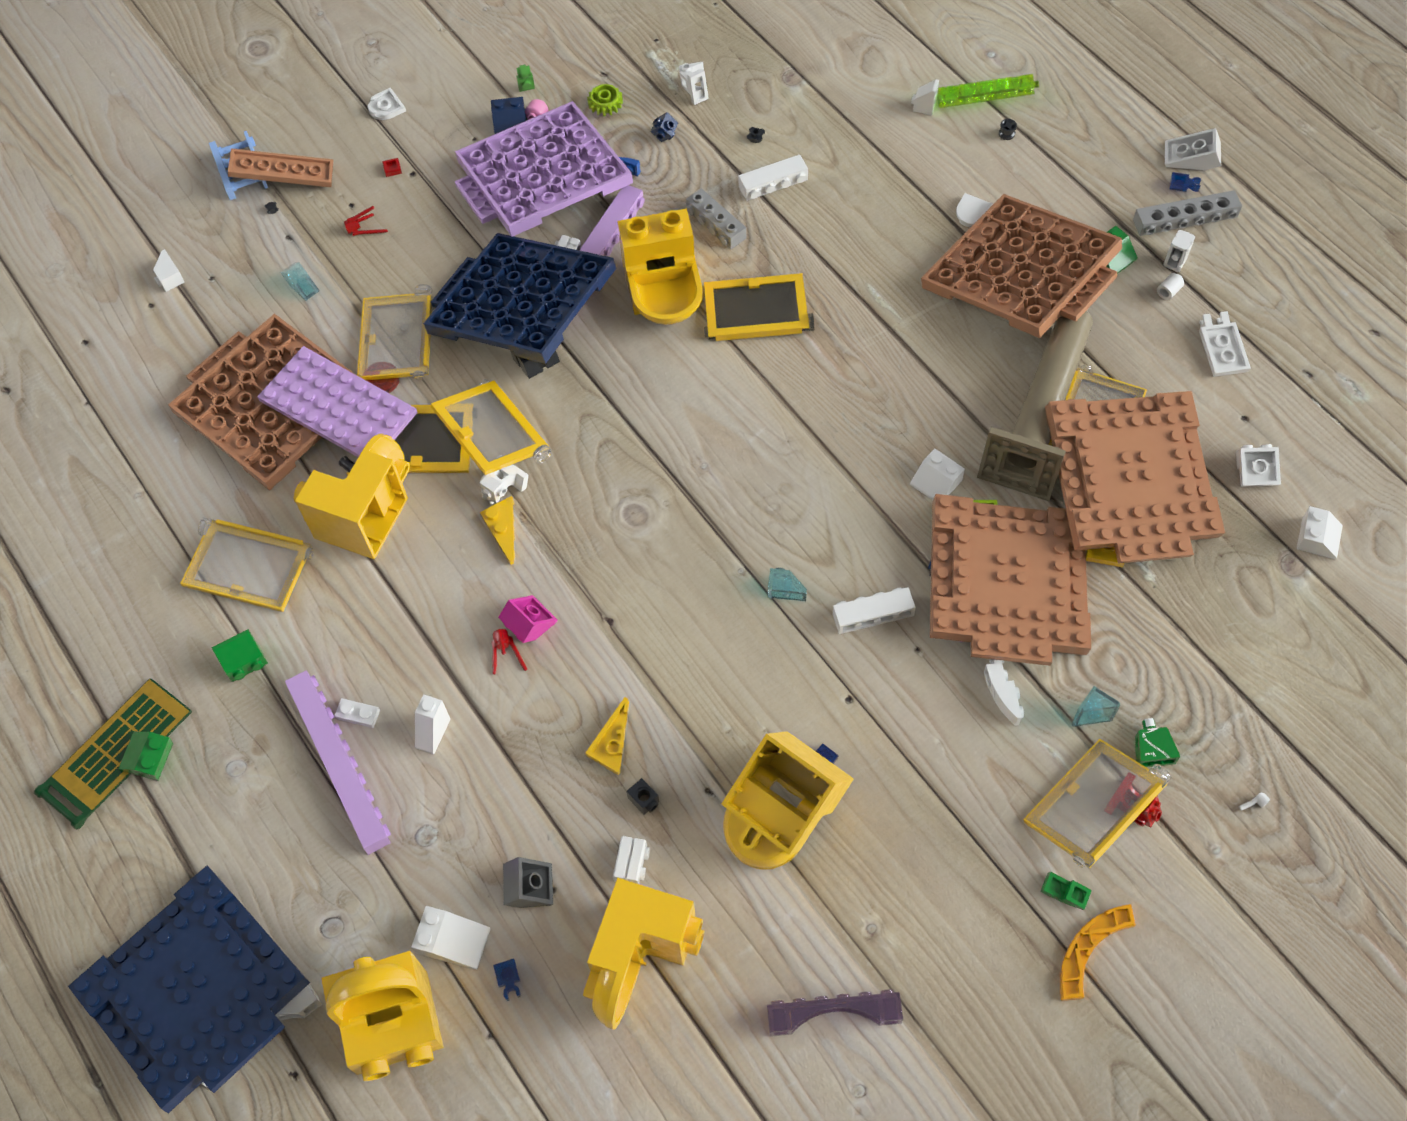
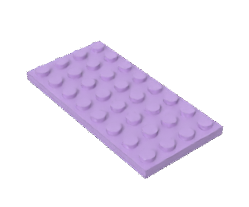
[257,346,418,457]

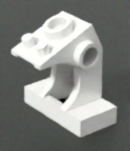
[679,62,709,105]
[480,456,529,505]

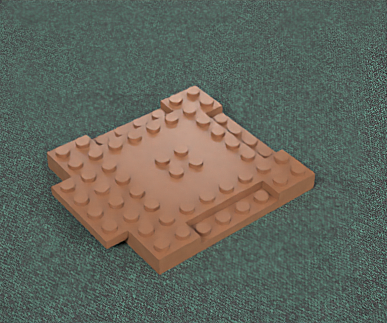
[921,194,1122,338]
[168,313,356,491]
[1045,391,1225,564]
[930,494,1091,666]

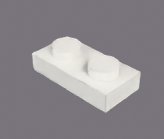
[334,698,380,728]

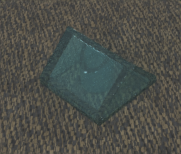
[1072,686,1120,727]

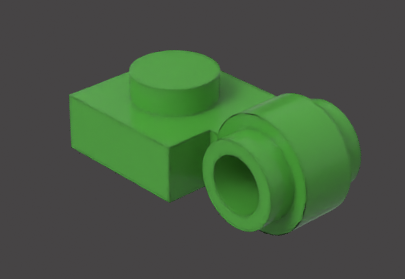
[516,64,535,92]

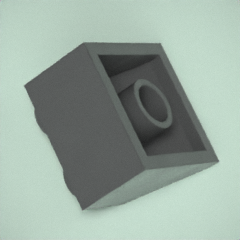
[503,857,553,908]

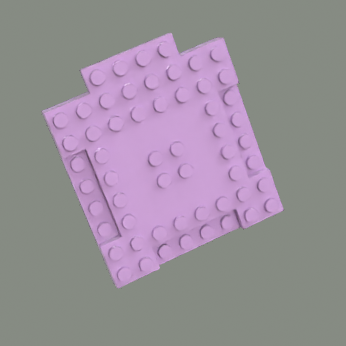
[454,101,633,237]

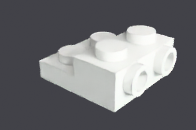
[1236,444,1281,487]

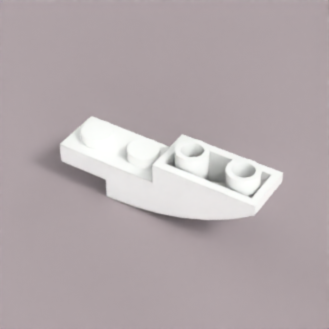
[984,659,1024,726]

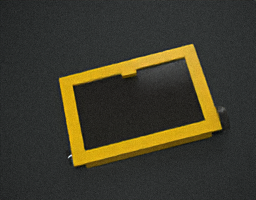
[704,273,815,341]
[395,405,478,473]

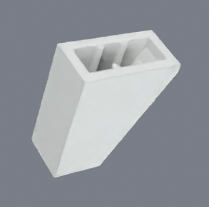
[415,694,450,754]

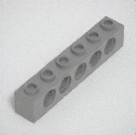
[1133,190,1242,236]

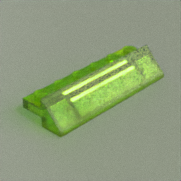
[937,74,1039,108]

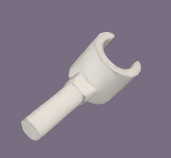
[1239,793,1270,811]

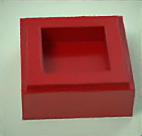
[382,158,402,177]

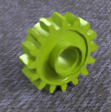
[587,84,623,116]

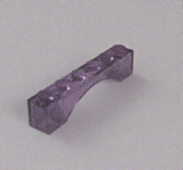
[767,989,903,1036]

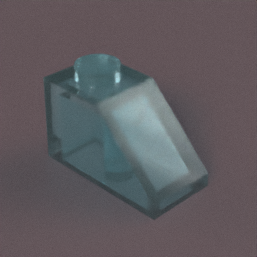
[280,262,319,301]
[768,568,807,602]

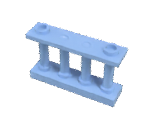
[209,131,268,200]

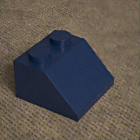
[491,97,526,134]

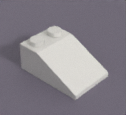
[1165,128,1221,170]
[411,906,491,970]

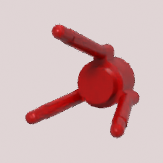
[344,206,388,236]
[491,629,527,675]

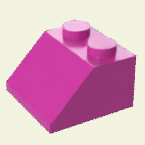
[498,595,558,643]

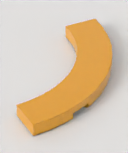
[1060,904,1136,1001]

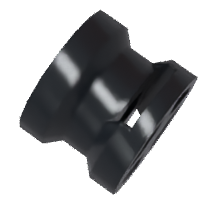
[999,119,1017,140]

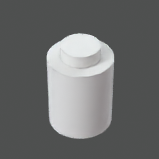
[1157,273,1184,300]

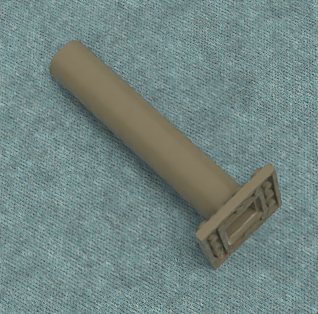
[977,311,1093,501]

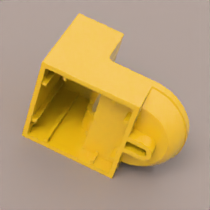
[617,208,703,325]
[293,433,410,559]
[721,731,854,870]
[583,877,704,1030]
[321,951,444,1081]

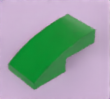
[1040,872,1092,910]

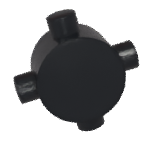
[265,202,279,214]

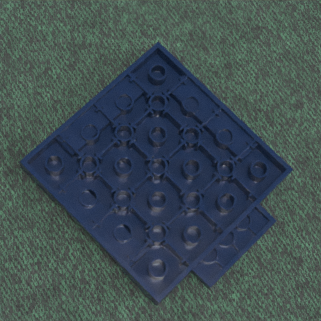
[423,233,616,364]
[68,865,310,1114]

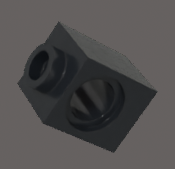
[626,778,659,815]

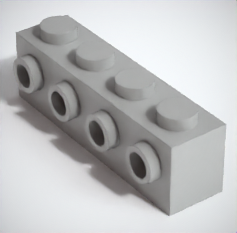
[686,188,746,249]

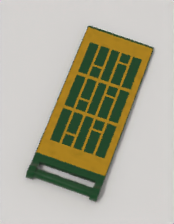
[34,678,192,830]

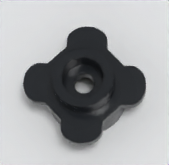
[747,127,765,143]

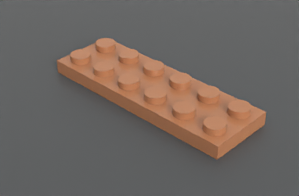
[228,148,333,187]

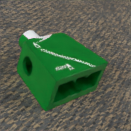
[1135,718,1180,767]

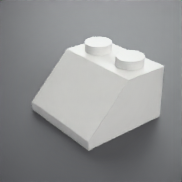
[910,448,965,500]
[1297,506,1342,560]

